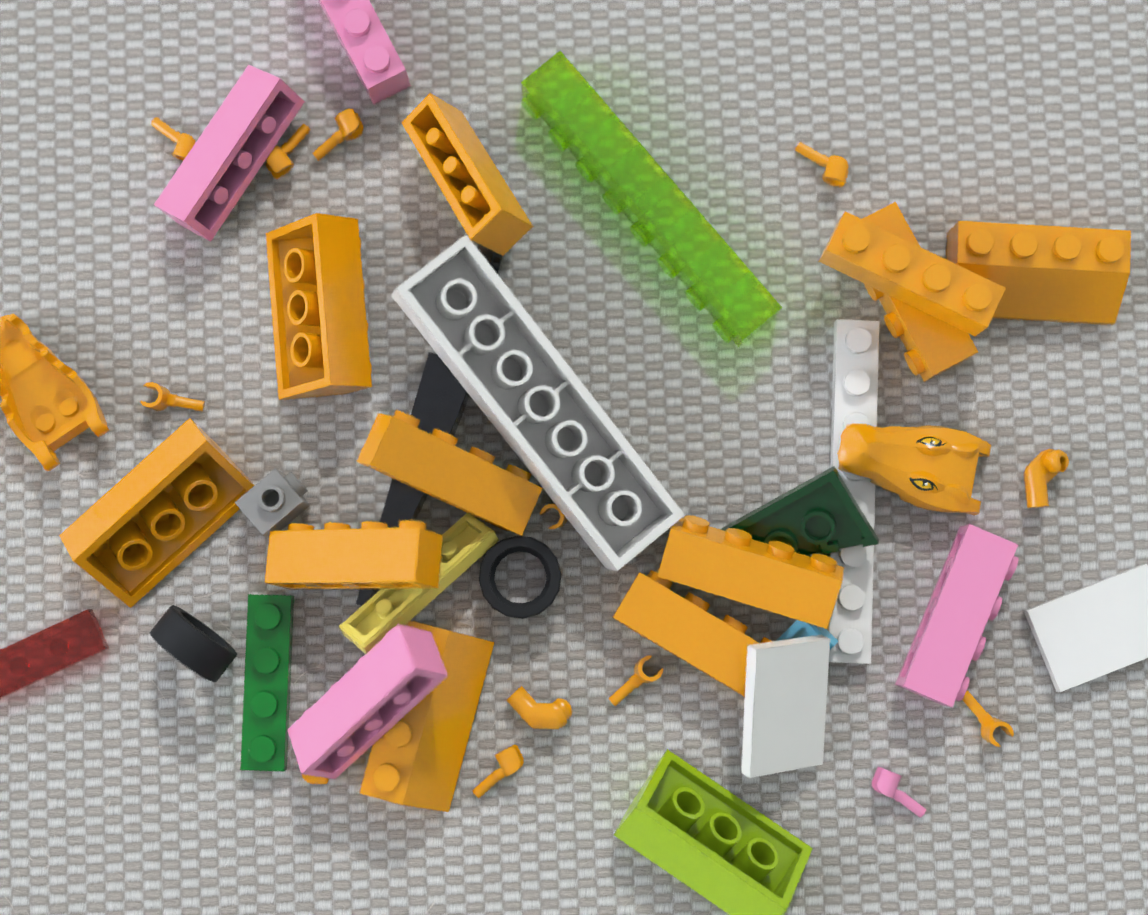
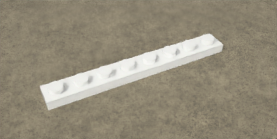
[827,319,879,664]

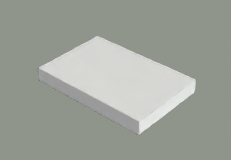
[1024,564,1148,692]
[741,635,830,778]

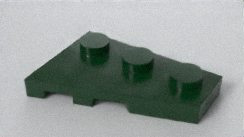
[721,466,879,555]

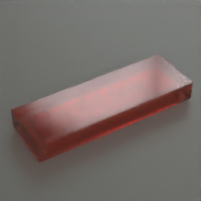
[0,609,109,699]

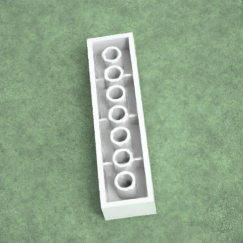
[391,234,685,571]

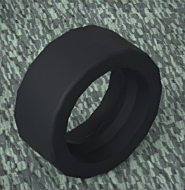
[479,536,562,619]
[150,605,237,682]

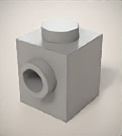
[235,468,310,538]

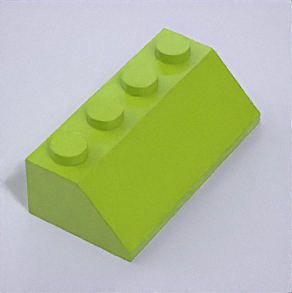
[613,749,813,915]

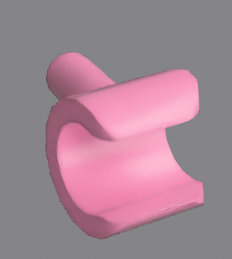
[872,767,926,818]

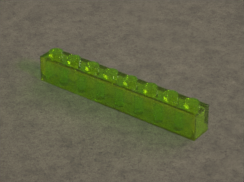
[520,51,782,347]

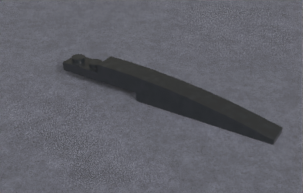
[356,244,505,606]

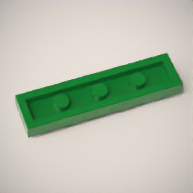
[240,594,294,771]

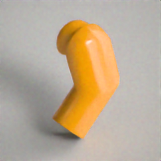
[1024,449,1069,508]
[506,686,572,729]

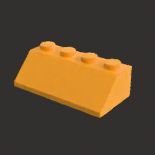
[266,213,372,400]
[946,221,1131,325]
[59,418,255,608]
[359,620,495,812]

